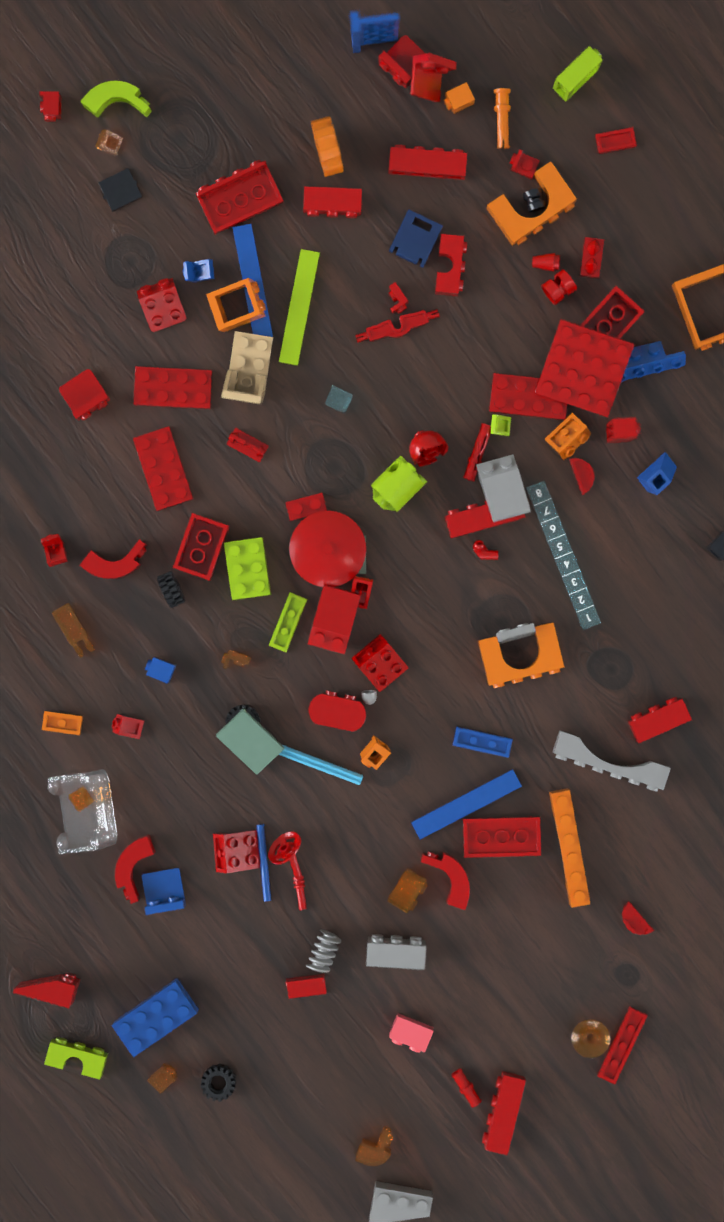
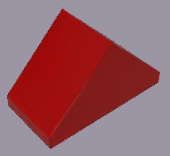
[351,576,373,609]

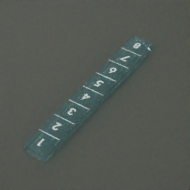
[526,481,601,630]

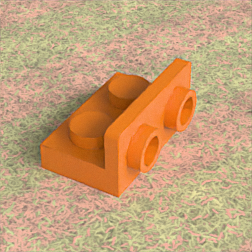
[545,413,591,460]

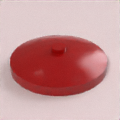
[289,511,366,587]

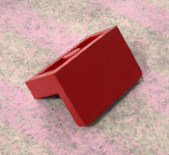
[286,974,327,999]

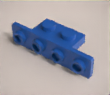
[621,341,686,382]

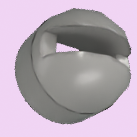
[361,690,377,705]

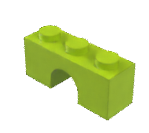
[44,1037,108,1080]

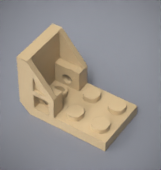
[222,331,273,404]

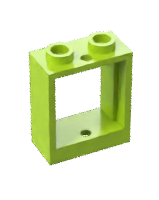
[553,46,603,102]

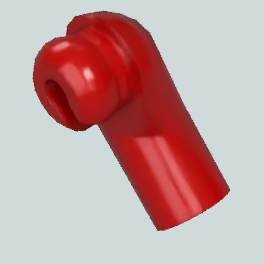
[473,540,498,560]

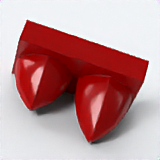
[580,237,604,279]

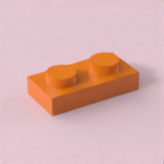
[42,711,83,735]

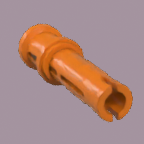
[493,88,511,149]

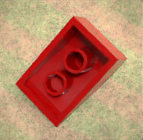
[308,584,361,654]
[13,973,80,1008]

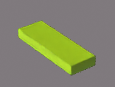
[269,592,308,653]

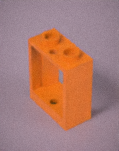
[206,278,266,332]

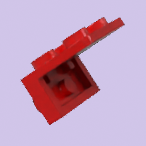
[379,35,426,88]
[137,278,187,332]
[59,369,111,421]

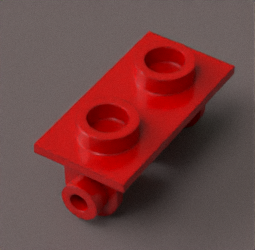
[226,428,269,463]

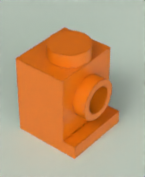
[360,736,391,770]

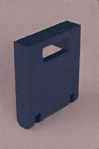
[389,209,443,268]

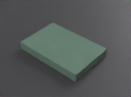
[216,708,284,775]

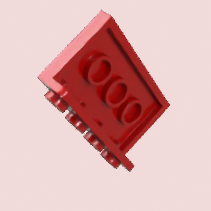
[196,160,284,234]

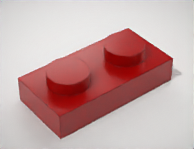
[285,493,327,521]

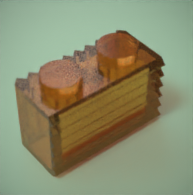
[387,867,428,913]

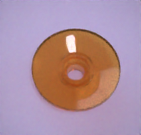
[571,1019,610,1058]

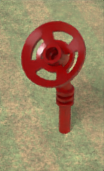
[268,832,307,910]

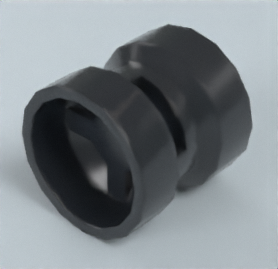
[523,188,546,213]

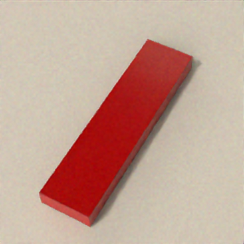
[597,1006,648,1084]

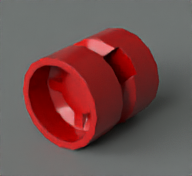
[541,269,577,305]

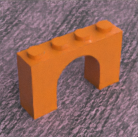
[486,161,577,246]
[478,622,564,688]

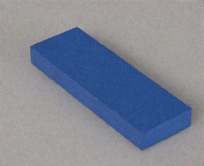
[452,726,513,758]

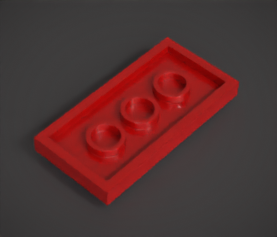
[133,366,212,409]
[489,373,567,420]
[133,426,193,511]
[463,817,541,858]

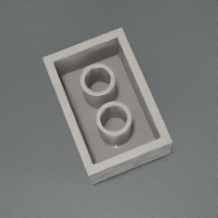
[366,934,426,970]

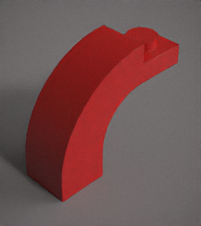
[79,539,147,579]
[115,835,156,904]
[420,851,470,910]

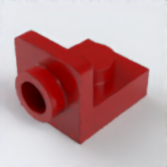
[509,149,540,180]
[388,282,408,314]
[112,714,144,739]

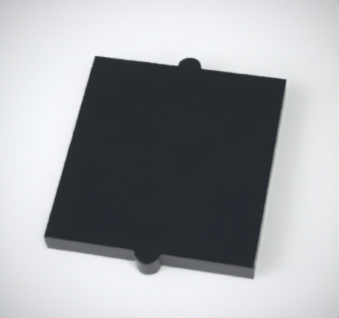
[99,168,142,212]

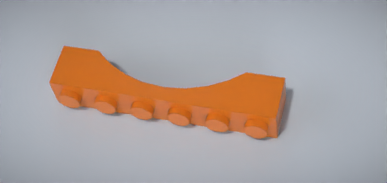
[549,788,591,907]

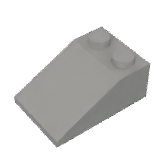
[476,455,531,522]

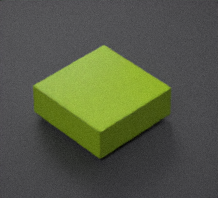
[490,415,511,436]

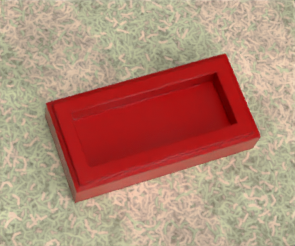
[595,127,637,154]

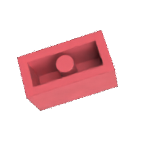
[389,1013,434,1053]

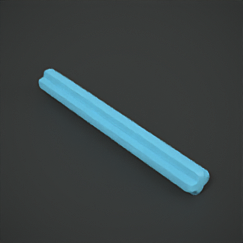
[279,745,363,785]

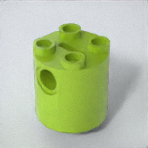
[371,456,427,512]

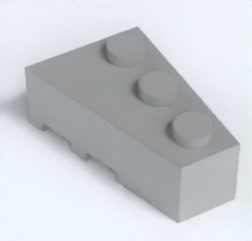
[369,1181,433,1222]

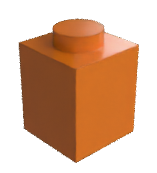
[444,82,475,114]

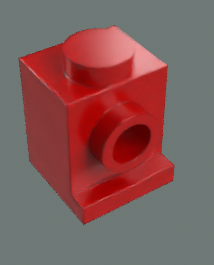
[39,91,62,122]

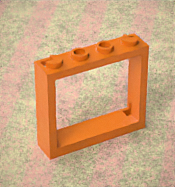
[672,264,724,351]

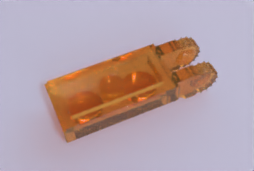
[51,603,94,658]

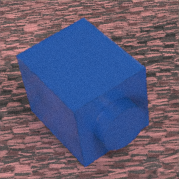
[145,657,176,684]

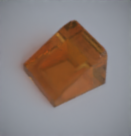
[95,129,123,156]

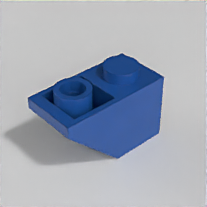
[637,452,677,495]

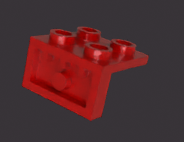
[410,53,457,103]
[351,634,408,692]
[213,830,260,873]

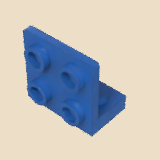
[142,868,186,915]

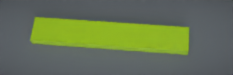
[279,249,320,366]

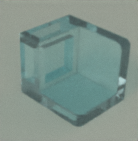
[325,385,353,414]

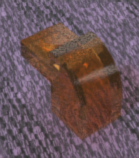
[355,1126,393,1166]

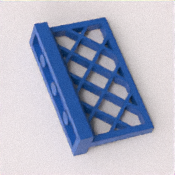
[350,11,399,53]

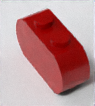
[309,690,366,732]

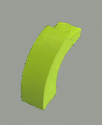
[80,81,152,118]

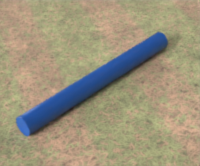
[256,824,271,901]

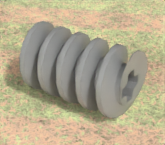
[306,929,341,973]

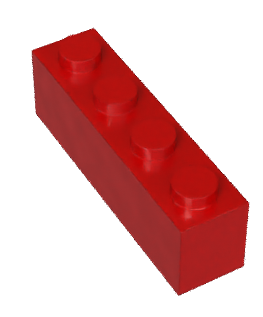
[389,145,467,180]
[445,501,525,539]
[482,1071,526,1156]

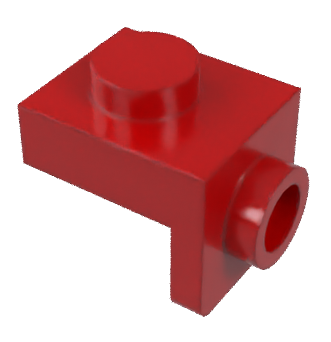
[41,534,68,567]

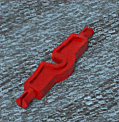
[355,309,440,343]

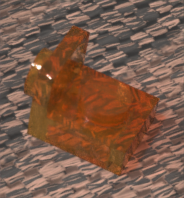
[221,649,252,670]
[68,786,94,812]
[147,1063,178,1094]

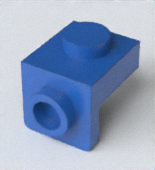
[183,259,214,283]

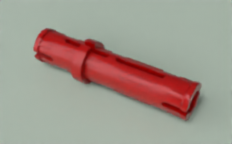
[463,423,491,482]

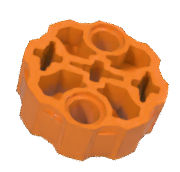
[311,116,344,177]

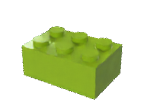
[224,537,271,600]

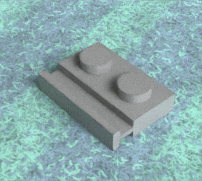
[496,623,536,644]

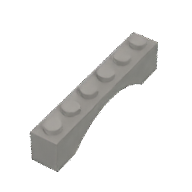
[552,730,671,792]

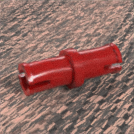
[451,1068,482,1108]

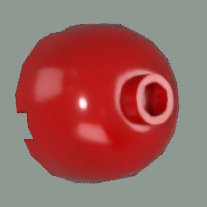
[409,430,449,467]

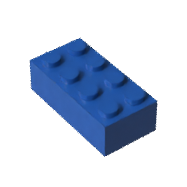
[112,978,199,1057]

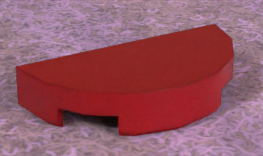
[569,458,595,495]
[622,901,654,935]

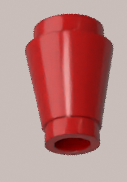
[532,253,560,272]

